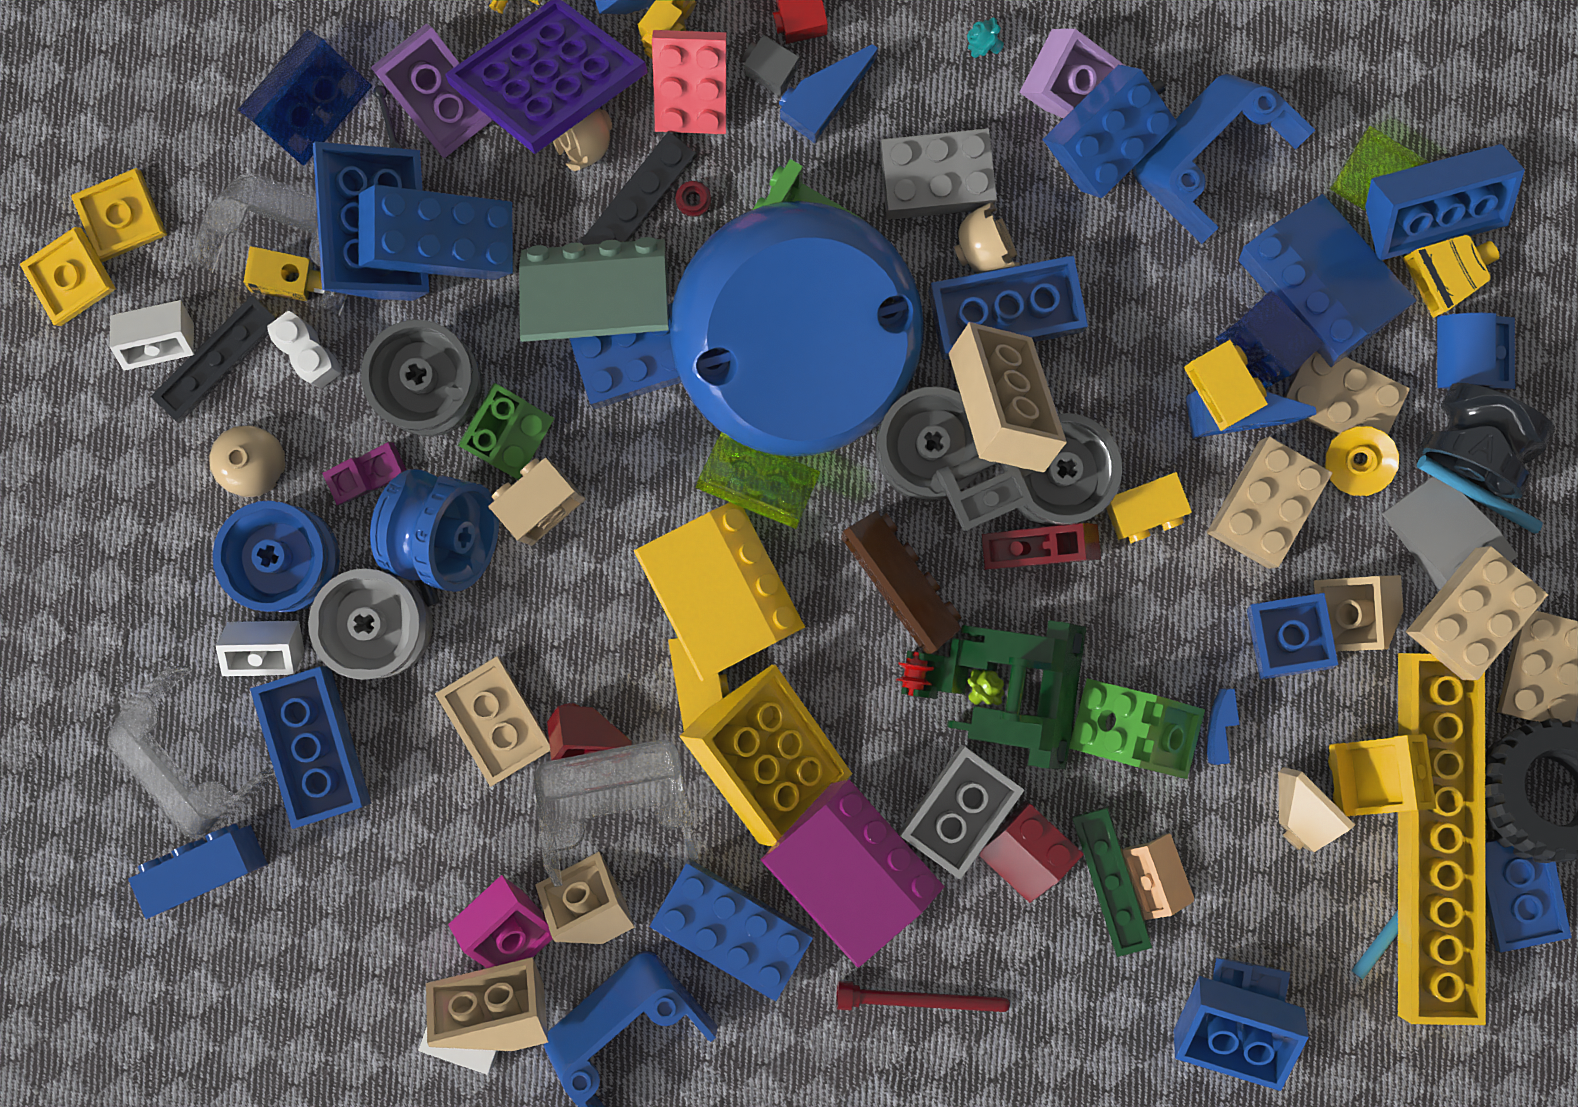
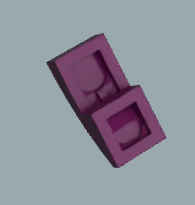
[322,442,406,505]

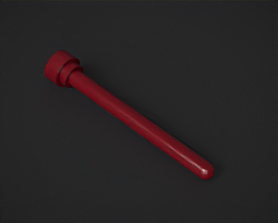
[836,980,1010,1012]

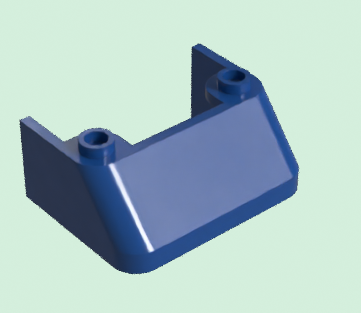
[1133,74,1315,244]
[544,951,718,1107]

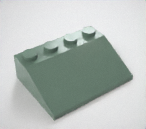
[519,237,669,342]

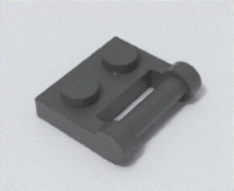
[936,456,1033,532]

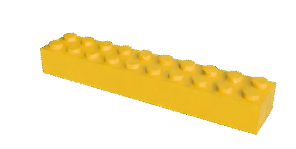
[1398,653,1486,1025]

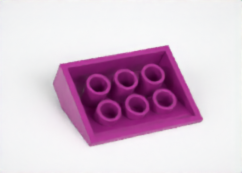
[760,779,945,967]

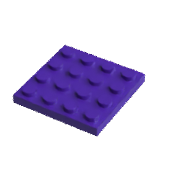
[445,0,648,154]

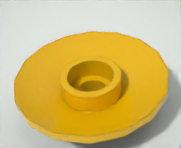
[1325,426,1399,496]

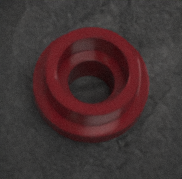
[675,181,711,217]

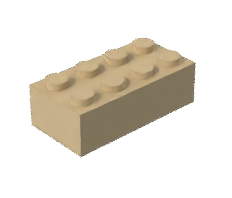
[949,322,1067,472]

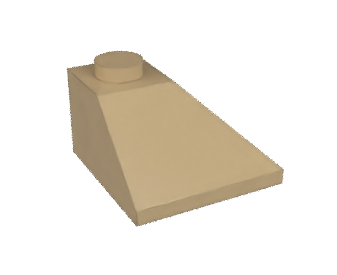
[1314,575,1403,651]
[1278,767,1355,852]
[535,852,635,944]

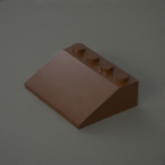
[841,510,962,654]

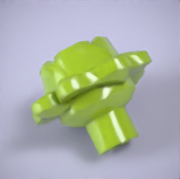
[967,669,1005,706]

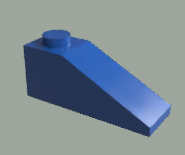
[779,44,878,143]

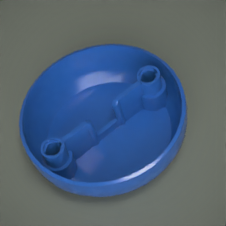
[670,201,923,457]

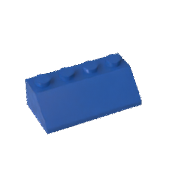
[1365,144,1525,261]

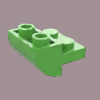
[458,383,555,480]

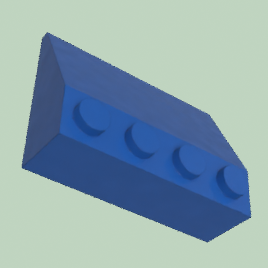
[313,142,429,301]
[1238,194,1417,367]

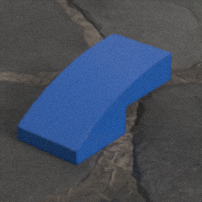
[1207,688,1240,765]
[1213,957,1290,1002]

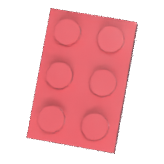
[652,30,727,134]

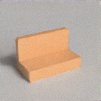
[1122,833,1194,920]

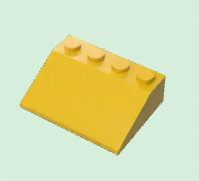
[634,498,805,681]
[680,665,852,846]

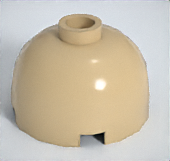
[553,108,612,171]
[955,202,1020,274]
[209,425,285,497]

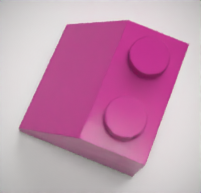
[448,875,553,968]

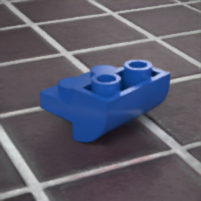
[1437,313,1515,390]

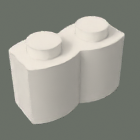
[267,311,341,389]

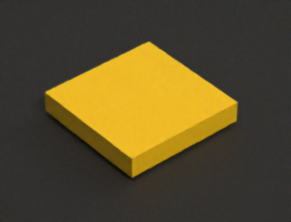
[71,168,167,262]
[20,227,116,326]

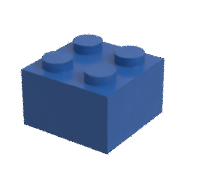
[1247,593,1338,680]

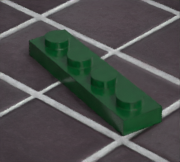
[1072,806,1153,957]

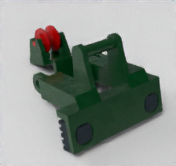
[896,620,1087,770]

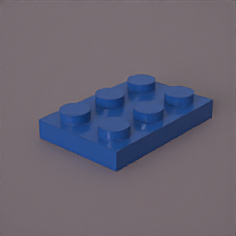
[1485,839,1572,952]

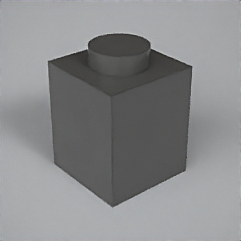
[742,35,799,97]

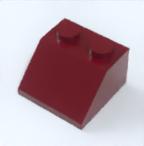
[979,800,1084,903]

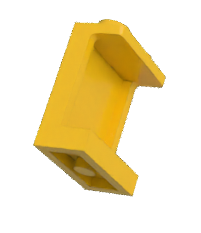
[1328,734,1436,816]

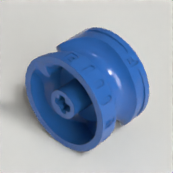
[370,469,499,592]
[212,501,340,613]

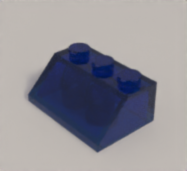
[238,29,372,166]

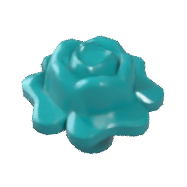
[967,17,1004,58]

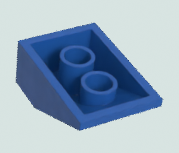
[1185,388,1317,439]

